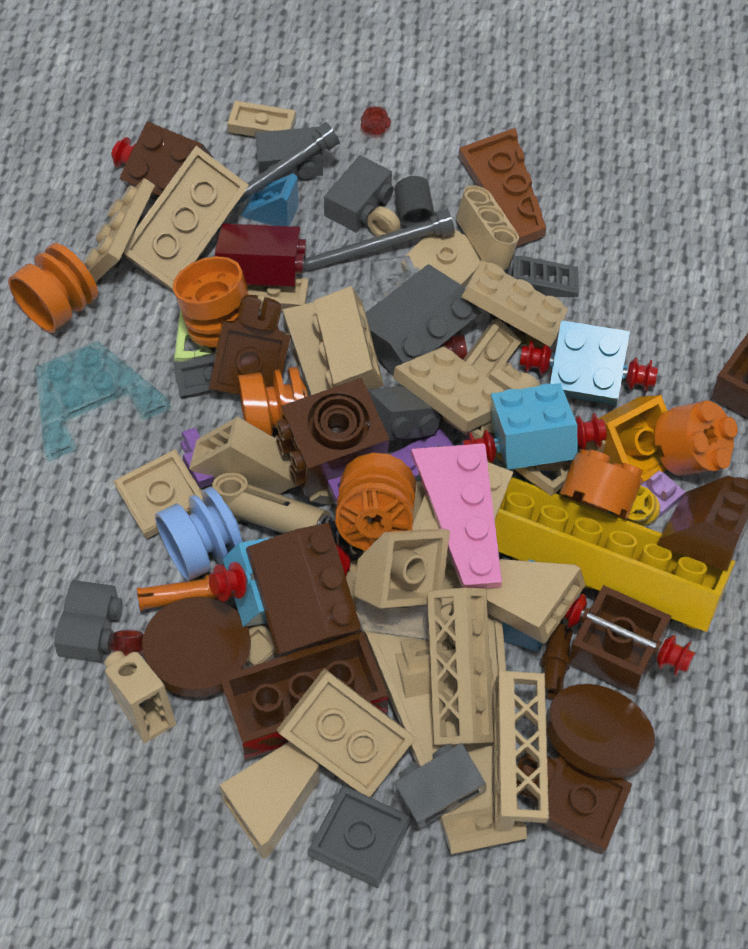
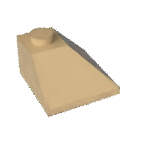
[354,528,450,608]

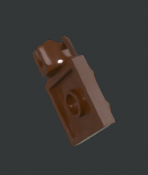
[208,295,291,395]
[516,752,633,854]

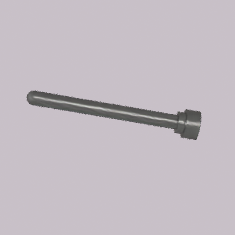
[233,122,340,208]
[304,208,455,271]

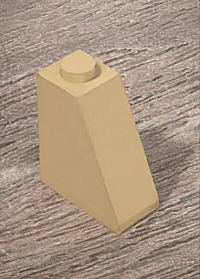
[189,417,295,494]
[486,559,585,644]
[220,741,321,859]

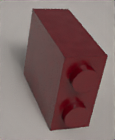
[215,223,307,286]

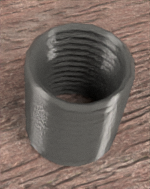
[394,176,435,227]

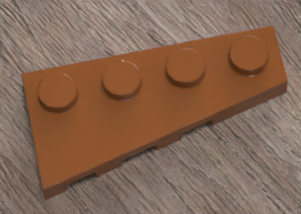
[459,127,546,247]

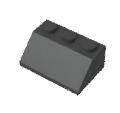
[366,264,481,376]

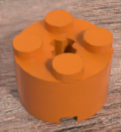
[655,400,738,476]
[560,449,643,520]

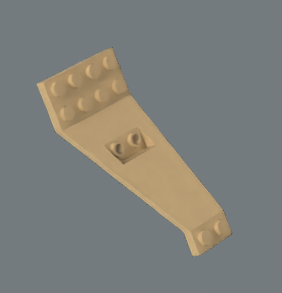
[346,560,527,854]

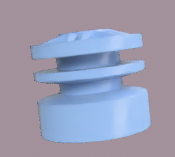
[155,487,243,581]

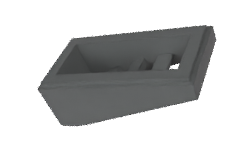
[512,256,579,297]

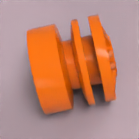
[8,243,99,333]
[173,256,249,347]
[238,367,307,437]
[335,453,416,551]

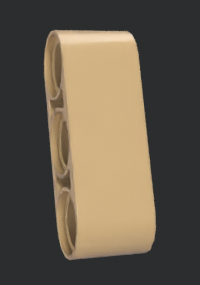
[456,186,519,270]

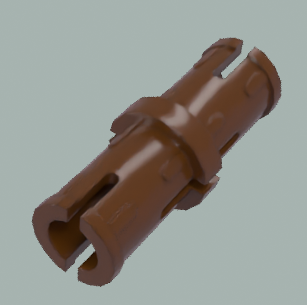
[541,624,573,700]

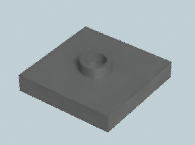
[307,785,412,888]

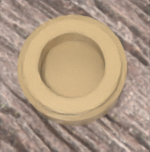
[367,207,401,236]

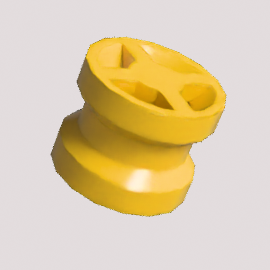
[628,486,661,526]

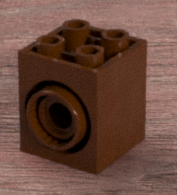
[276,378,390,497]

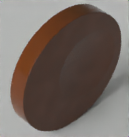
[143,597,251,697]
[546,684,655,778]

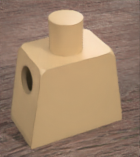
[104,651,177,744]

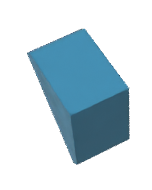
[241,173,299,226]

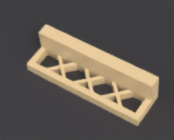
[427,588,494,745]
[493,671,549,831]

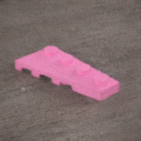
[411,444,502,589]

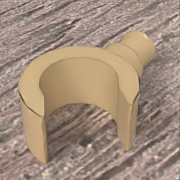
[501,363,541,388]

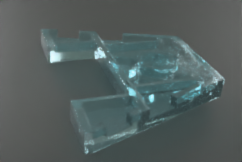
[36,341,171,462]

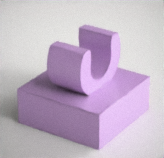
[641,470,685,518]

